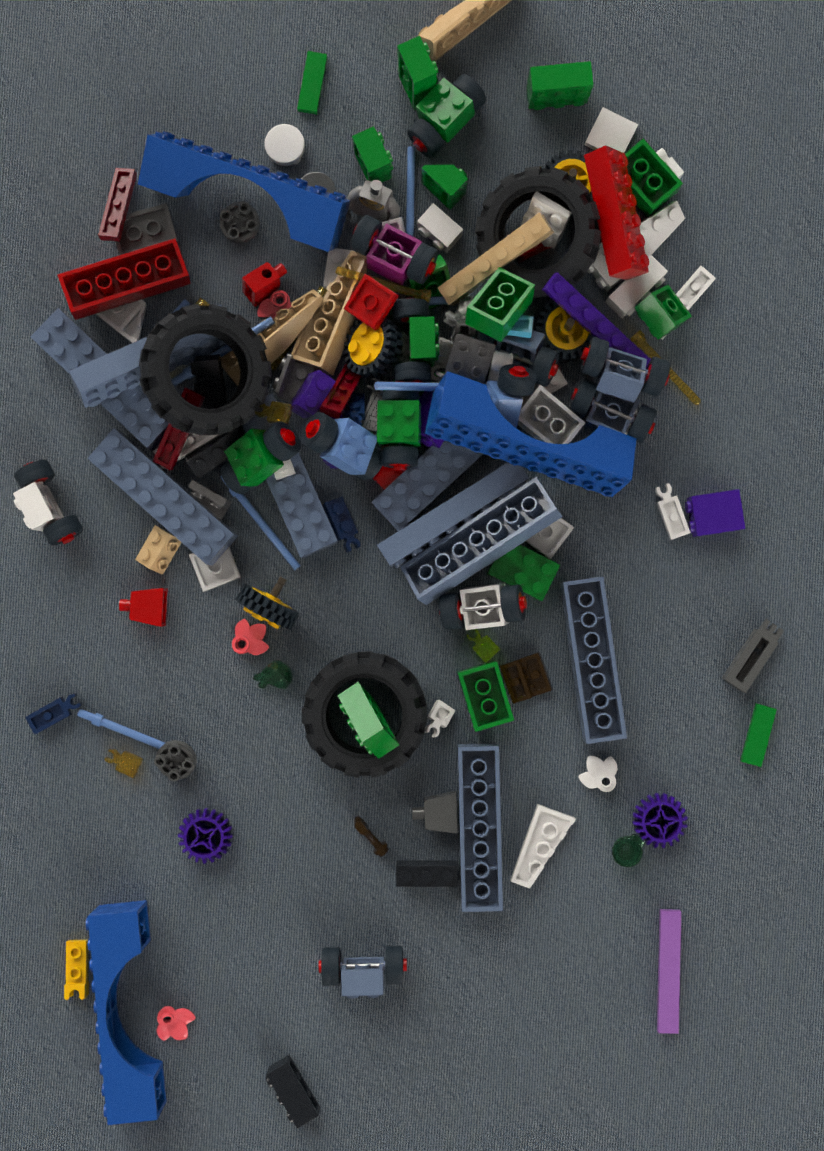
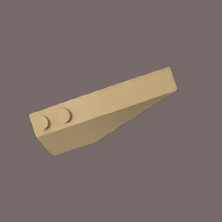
[418,0,512,61]
[291,251,367,376]
[221,289,323,386]

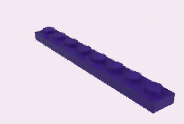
[542,273,651,368]

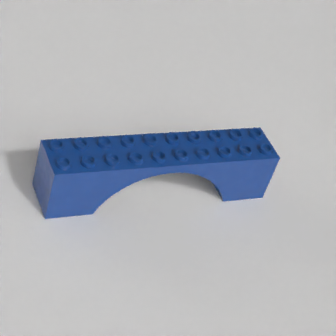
[138,131,351,252]
[425,371,636,497]
[85,900,167,1125]

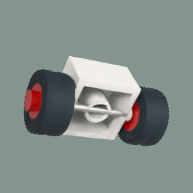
[13,459,83,546]
[439,583,527,630]

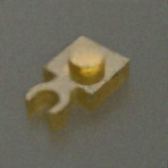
[255,401,293,424]
[104,749,143,778]

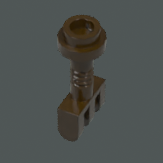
[354,816,389,857]

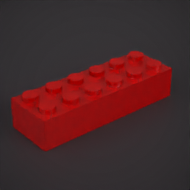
[584,145,649,280]
[57,238,191,320]

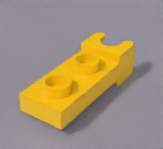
[64,940,89,1000]

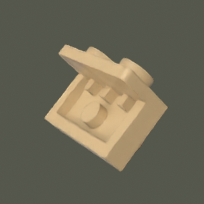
[135,525,181,574]

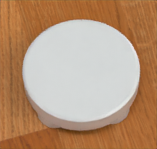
[265,124,305,166]

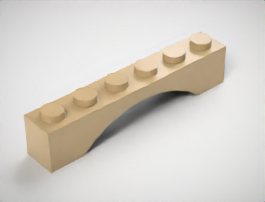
[438,212,555,306]

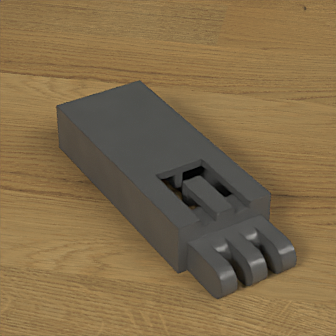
[721,619,784,693]

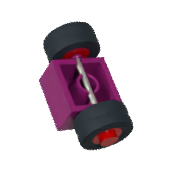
[351,215,438,286]

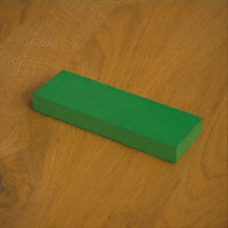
[297,51,328,115]
[740,703,777,767]

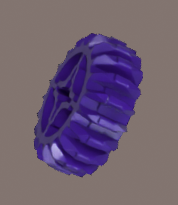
[632,793,688,848]
[178,808,233,864]

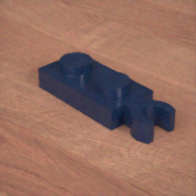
[344,392,365,427]
[323,496,361,553]
[25,693,83,735]

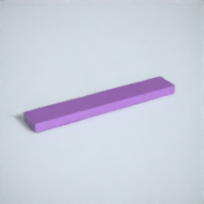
[657,909,681,1034]

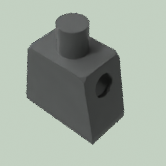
[412,791,458,833]

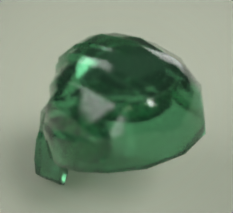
[253,660,293,689]
[612,834,646,868]

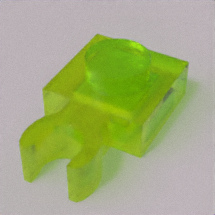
[466,629,501,663]

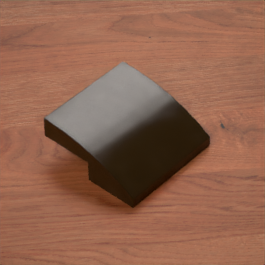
[500,652,553,704]

